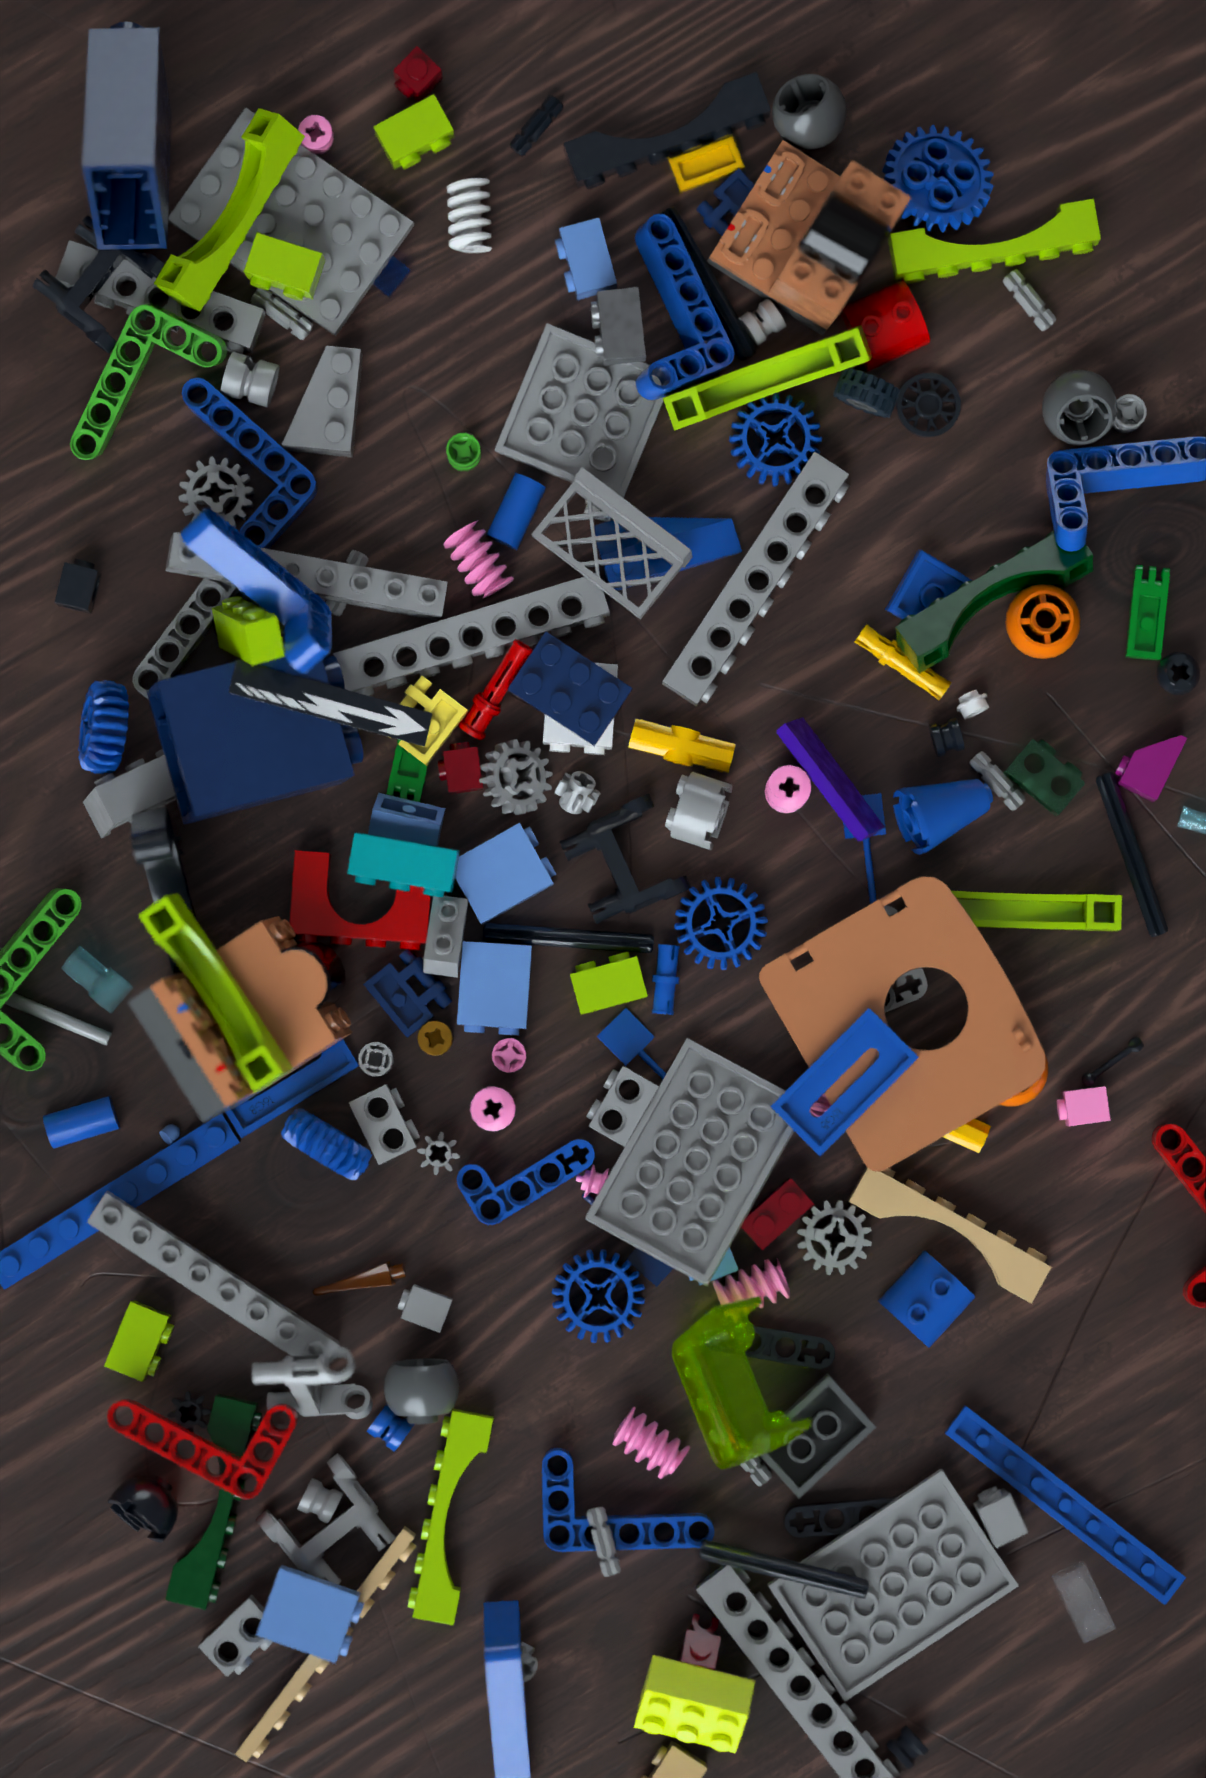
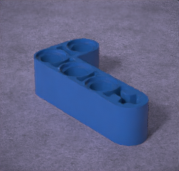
[457,1139,595,1225]

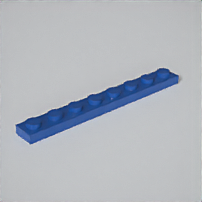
[0,1113,240,1290]
[944,1405,1186,1605]

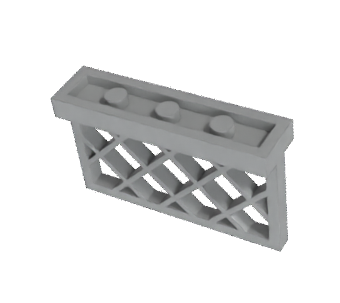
[532,467,693,619]

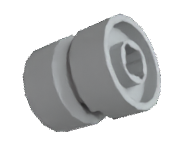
[221,351,280,407]

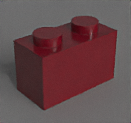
[741,1177,814,1250]

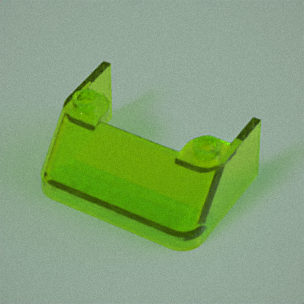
[672,1296,812,1469]

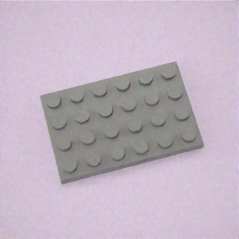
[168,108,414,336]
[585,1038,794,1286]
[768,1469,1019,1701]

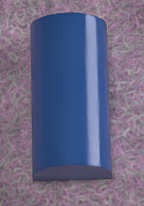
[486,473,546,551]
[43,1096,120,1149]

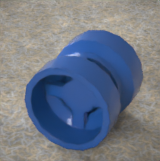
[366,1404,415,1452]

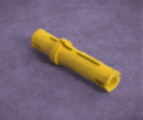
[854,624,952,701]

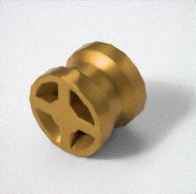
[418,1021,453,1056]

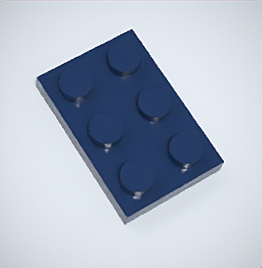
[508,631,633,747]

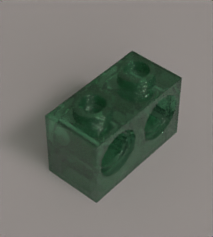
[1003,739,1086,817]

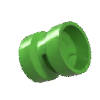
[446,433,481,471]

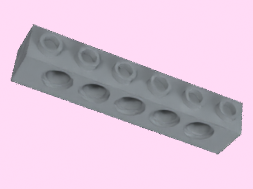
[56,240,266,354]

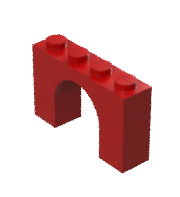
[289,850,432,950]

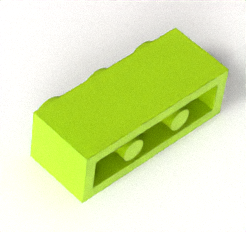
[211,597,285,665]

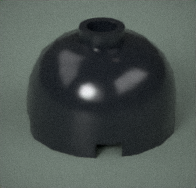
[107,1476,178,1543]

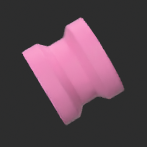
[298,115,333,154]
[492,1038,526,1073]

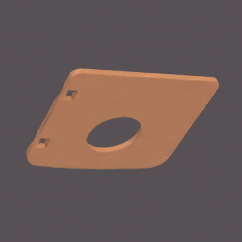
[759,877,1046,1172]

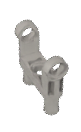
[252,1347,373,1419]
[256,1453,396,1584]

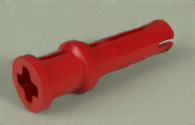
[458,639,533,740]

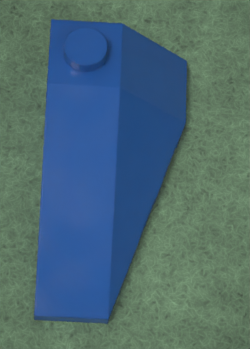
[594,517,742,591]

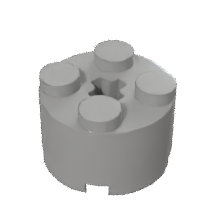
[665,772,733,850]

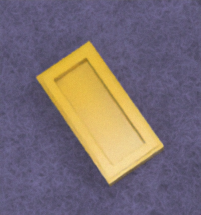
[668,136,745,193]

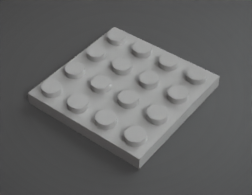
[495,323,665,498]

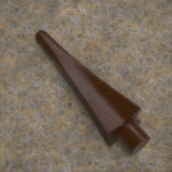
[313,1261,406,1296]

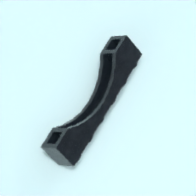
[563,72,771,189]

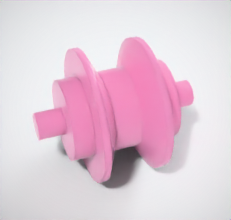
[576,1164,609,1198]

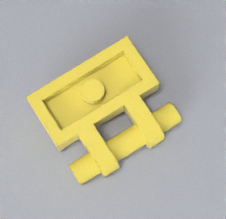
[389,675,468,766]

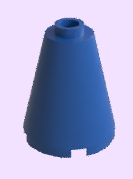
[893,779,993,855]

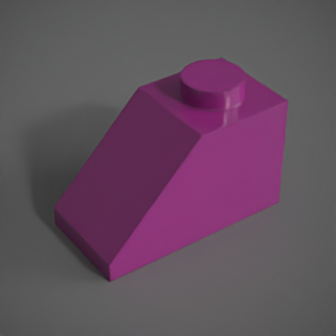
[1114,735,1187,802]

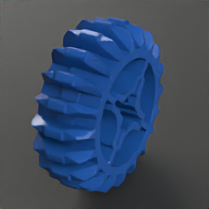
[729,393,822,486]
[78,680,129,774]
[674,877,768,970]
[281,1109,372,1180]
[552,1249,645,1343]

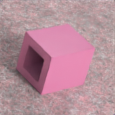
[1057,1086,1111,1126]

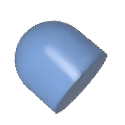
[159,1124,180,1145]

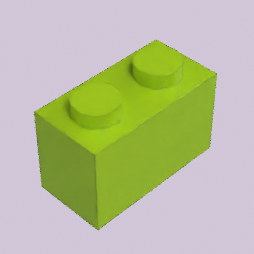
[373,94,454,169]
[244,233,326,301]
[570,952,648,1015]
[104,1300,174,1382]

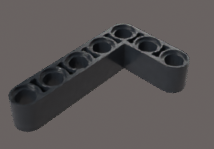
[131,807,197,973]

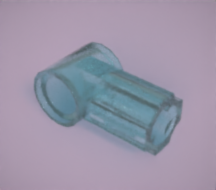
[61,946,134,1014]

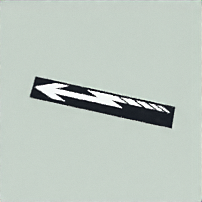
[228,659,433,747]

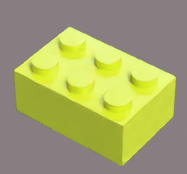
[634,1655,755,1753]

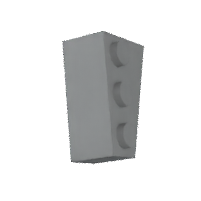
[282,346,363,457]
[83,749,176,839]

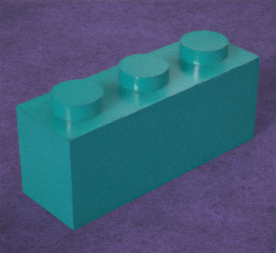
[347,832,460,898]

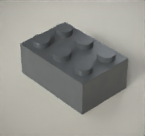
[750,1373,876,1498]

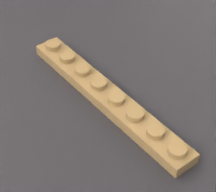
[235,1526,417,1763]

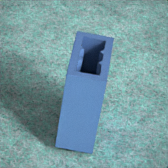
[455,823,556,925]
[457,941,532,1036]
[256,1565,364,1663]

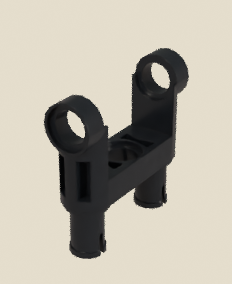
[33,215,165,354]
[559,794,691,924]

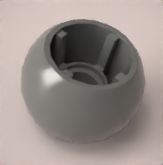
[772,74,847,150]
[1042,370,1117,445]
[383,1358,459,1424]

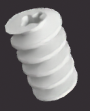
[447,178,492,253]

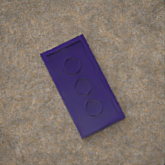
[776,717,885,842]

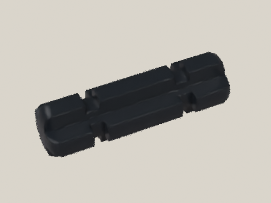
[510,95,563,156]

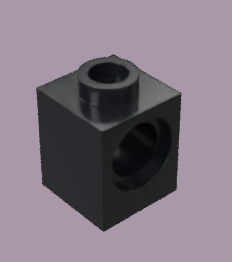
[54,559,102,614]

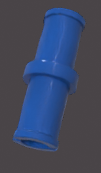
[652,944,680,1015]

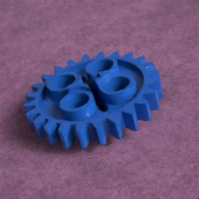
[882,125,994,232]

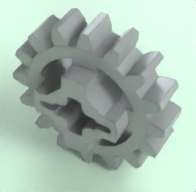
[179,457,254,528]
[479,739,553,815]
[797,1200,872,1275]

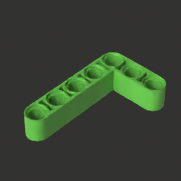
[70,304,227,460]
[0,888,82,1071]

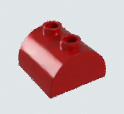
[840,280,930,372]

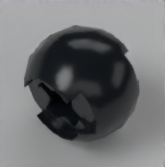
[1157,652,1200,695]

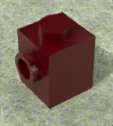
[393,46,443,102]
[438,742,484,795]

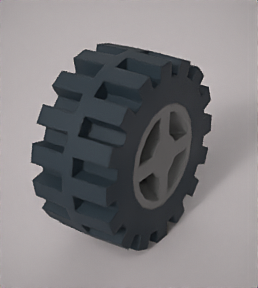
[833,368,900,418]

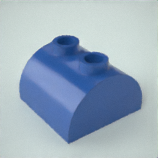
[878,1250,976,1348]

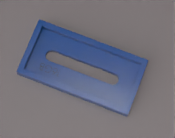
[771,1008,919,1156]
[225,1039,360,1138]

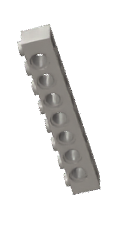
[662,451,850,707]
[165,532,448,620]
[333,573,610,696]
[87,1190,340,1356]
[695,1564,900,1778]

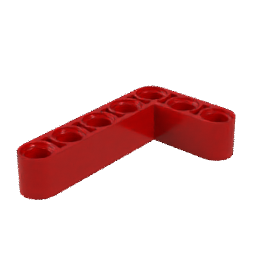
[1152,1124,1206,1308]
[107,1399,298,1499]

